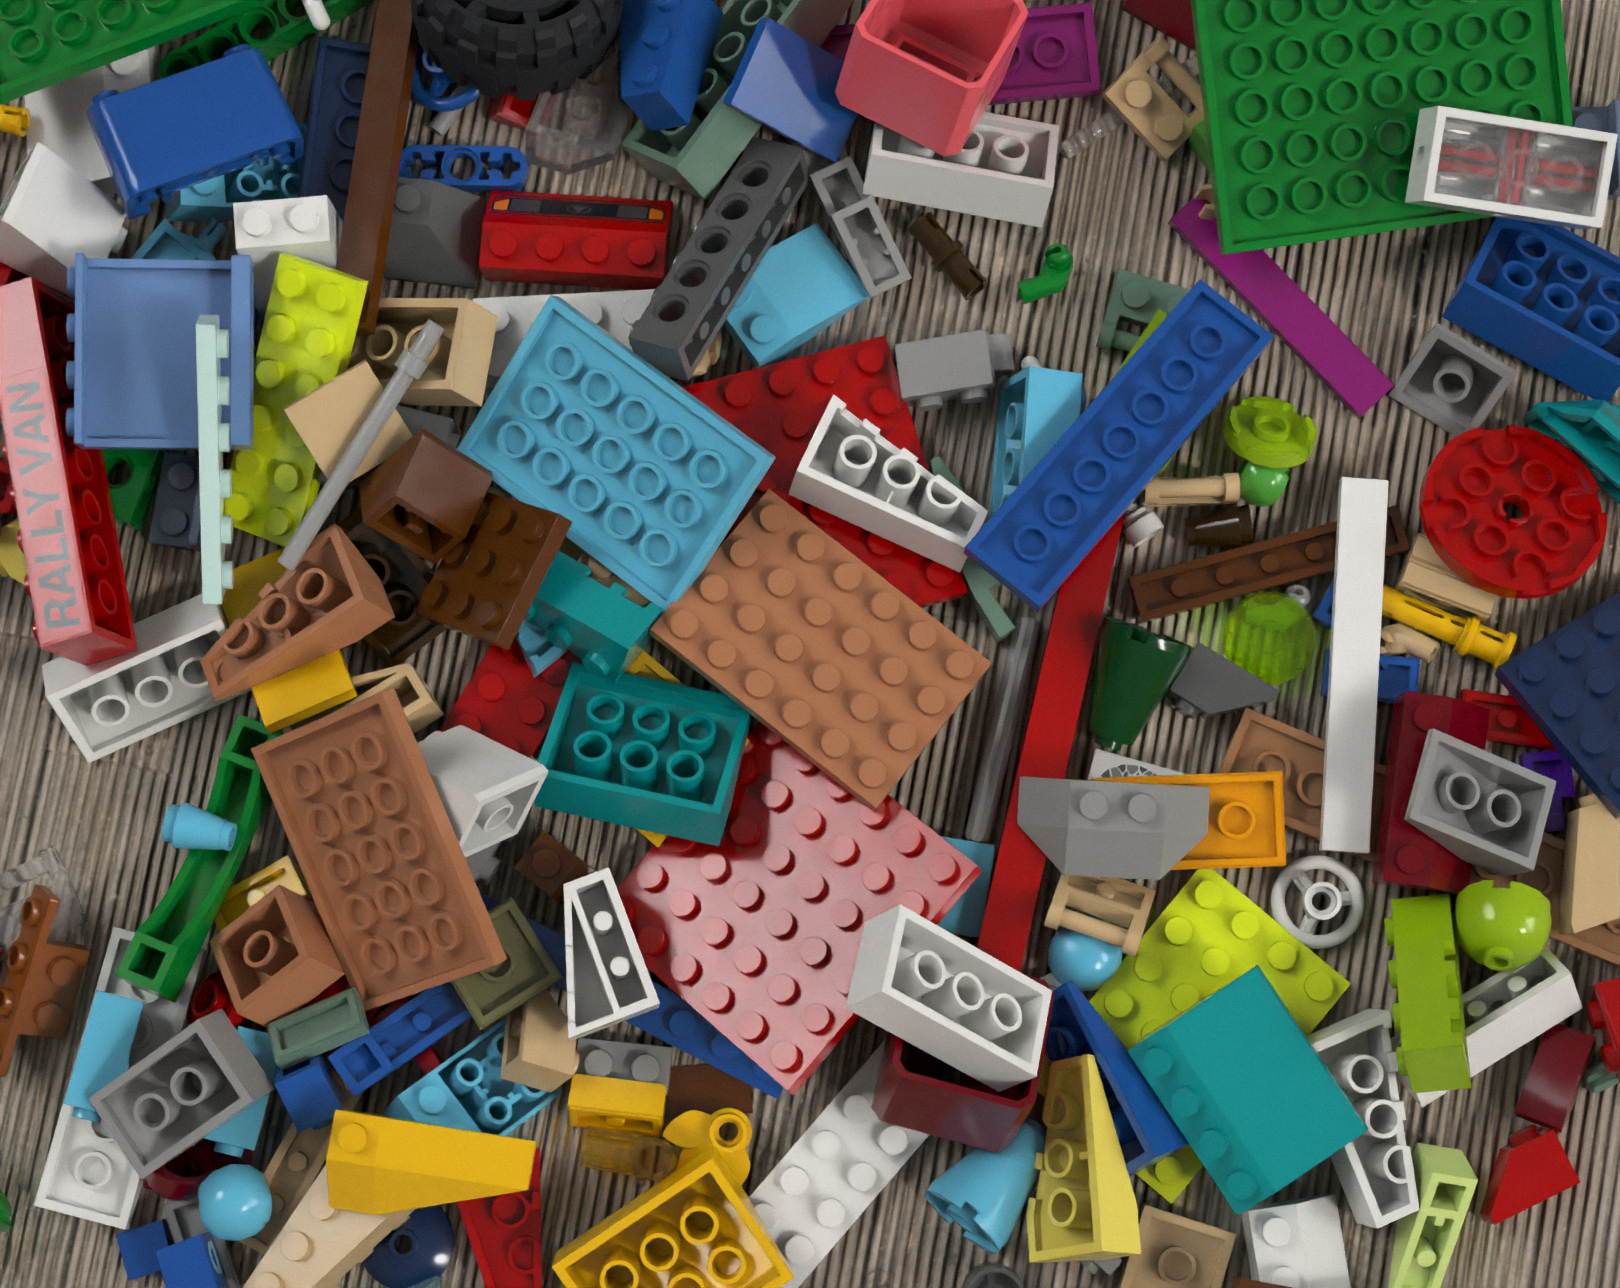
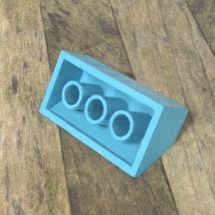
[990,366,1087,518]

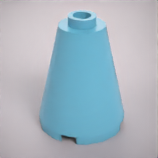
[924,1118,1047,1254]

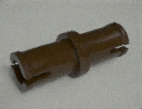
[908,212,988,300]

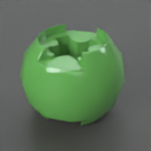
[1237,459,1290,507]

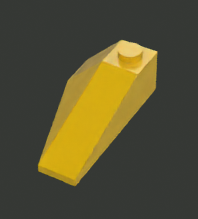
[326,1110,537,1215]

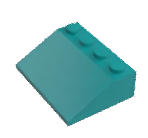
[535,662,752,846]
[1127,965,1369,1215]

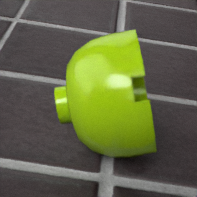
[1453,880,1552,971]

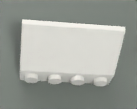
[25,45,160,194]

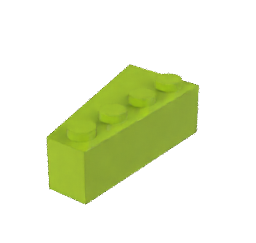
[1384,893,1472,1093]

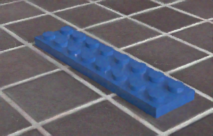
[963,279,1274,613]

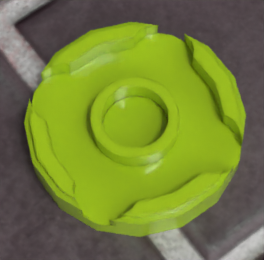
[1223,396,1317,468]

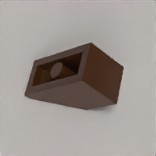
[514,830,597,906]

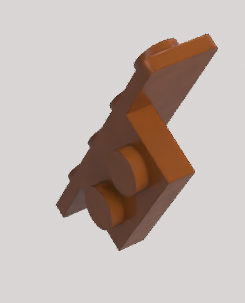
[0,884,90,1077]

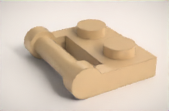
[1101,36,1204,161]
[1136,473,1240,507]
[1044,874,1156,957]

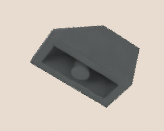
[1165,642,1279,720]

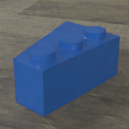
[620,0,723,131]

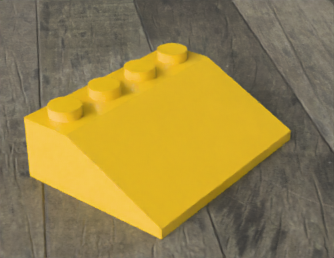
[551,1146,794,1288]

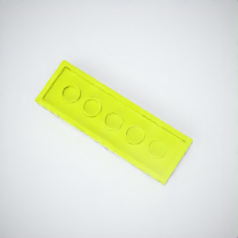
[224,253,369,547]

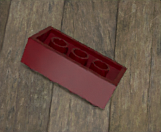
[1372,691,1490,896]

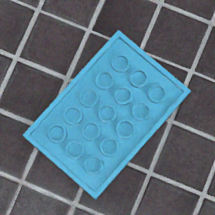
[456,295,776,612]

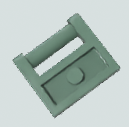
[1095,268,1190,352]

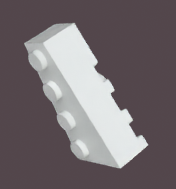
[789,394,988,572]
[1306,1009,1420,1229]

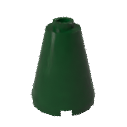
[1088,616,1192,751]

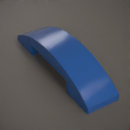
[328,982,472,1097]

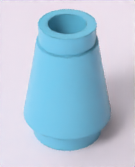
[162,802,237,851]

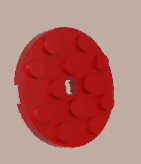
[1419,425,1607,599]

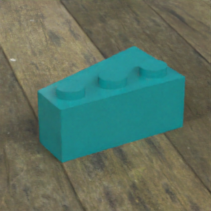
[524,550,663,684]

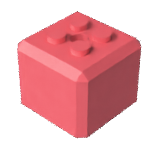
[835,0,1029,156]

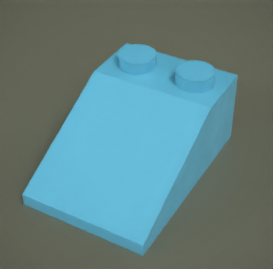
[723,223,869,368]

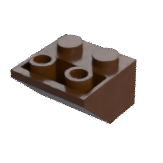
[359,428,493,564]

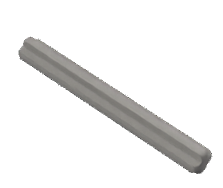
[964,616,1040,843]

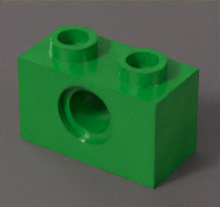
[102,449,170,531]

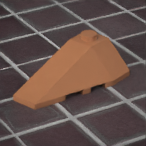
[200,524,395,701]

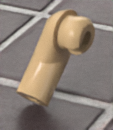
[1380,623,1440,663]

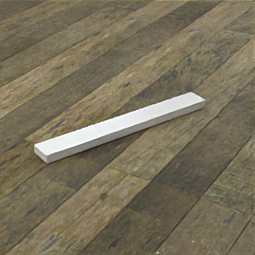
[1319,477,1389,854]

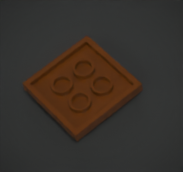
[415,492,572,650]

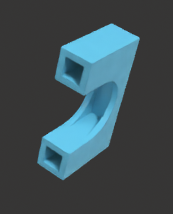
[63,990,277,1158]

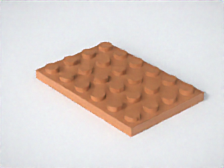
[650,489,992,811]
[251,687,507,1011]

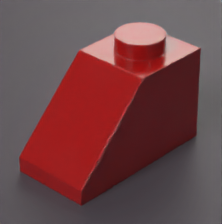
[1480,1124,1580,1225]

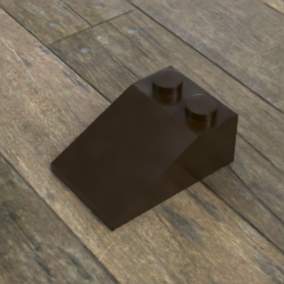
[337,507,447,668]

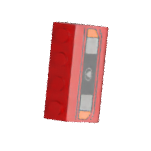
[479,190,673,290]

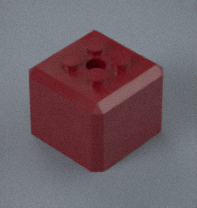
[871,975,1055,1153]

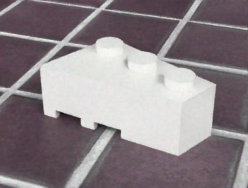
[563,867,660,1042]

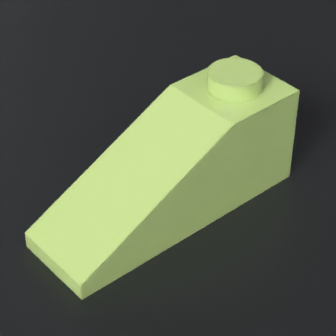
[1388,1142,1478,1288]

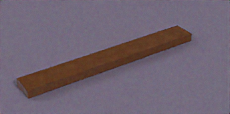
[336,0,419,336]

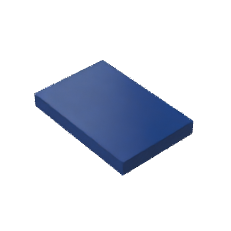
[723,17,858,162]

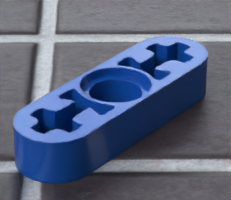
[398,145,530,192]

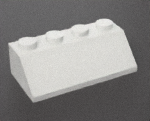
[862,112,1059,228]
[41,594,252,763]
[1241,1193,1351,1288]

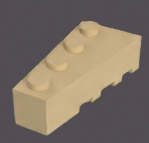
[243,1165,415,1288]

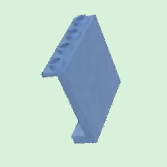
[66,253,254,450]

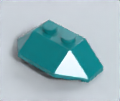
[1522,400,1620,505]

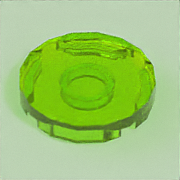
[1222,591,1316,685]

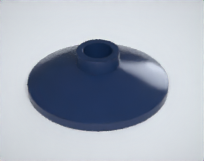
[363,1205,455,1288]

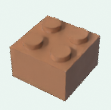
[209,884,344,1027]

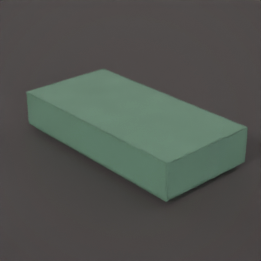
[266,987,370,1070]

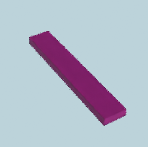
[1168,198,1394,419]

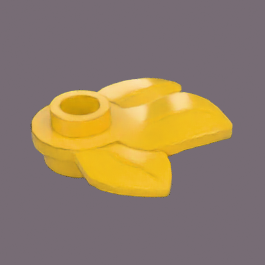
[663,1107,752,1185]

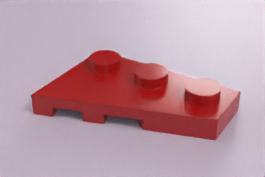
[457,1148,542,1288]

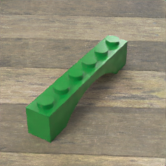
[115,714,284,1003]

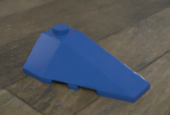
[1045,980,1189,1176]

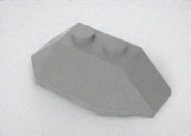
[1017,776,1210,880]

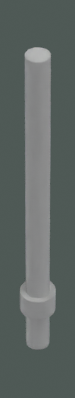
[277,319,445,571]

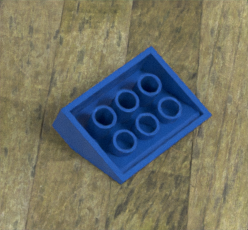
[1441,217,1620,402]

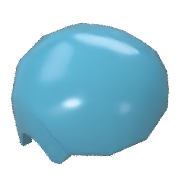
[1048,914,1122,991]
[198,1164,272,1241]

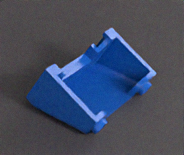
[86,44,304,220]

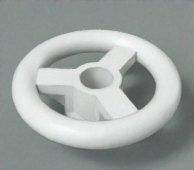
[1271,855,1365,949]

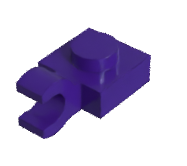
[1518,751,1575,834]

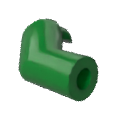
[1017,243,1073,304]

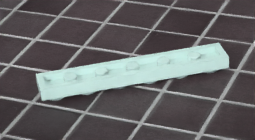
[195,315,234,604]

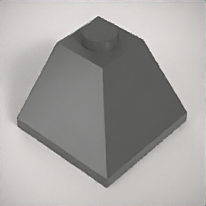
[384,177,487,289]

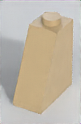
[1559,793,1620,935]

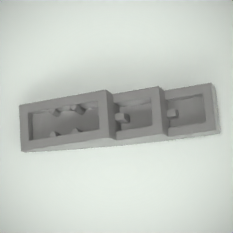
[787,138,912,298]

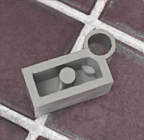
[894,329,1015,411]

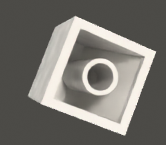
[0,142,128,299]
[233,195,343,322]
[417,725,549,858]

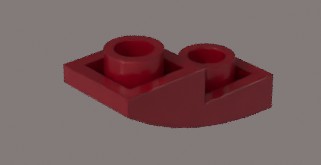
[1515,1023,1596,1133]

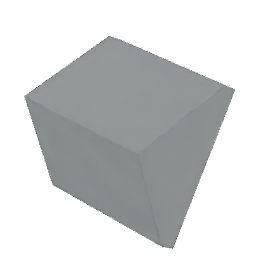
[1388,323,1517,437]

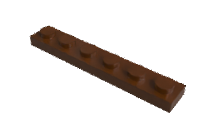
[1127,505,1410,624]

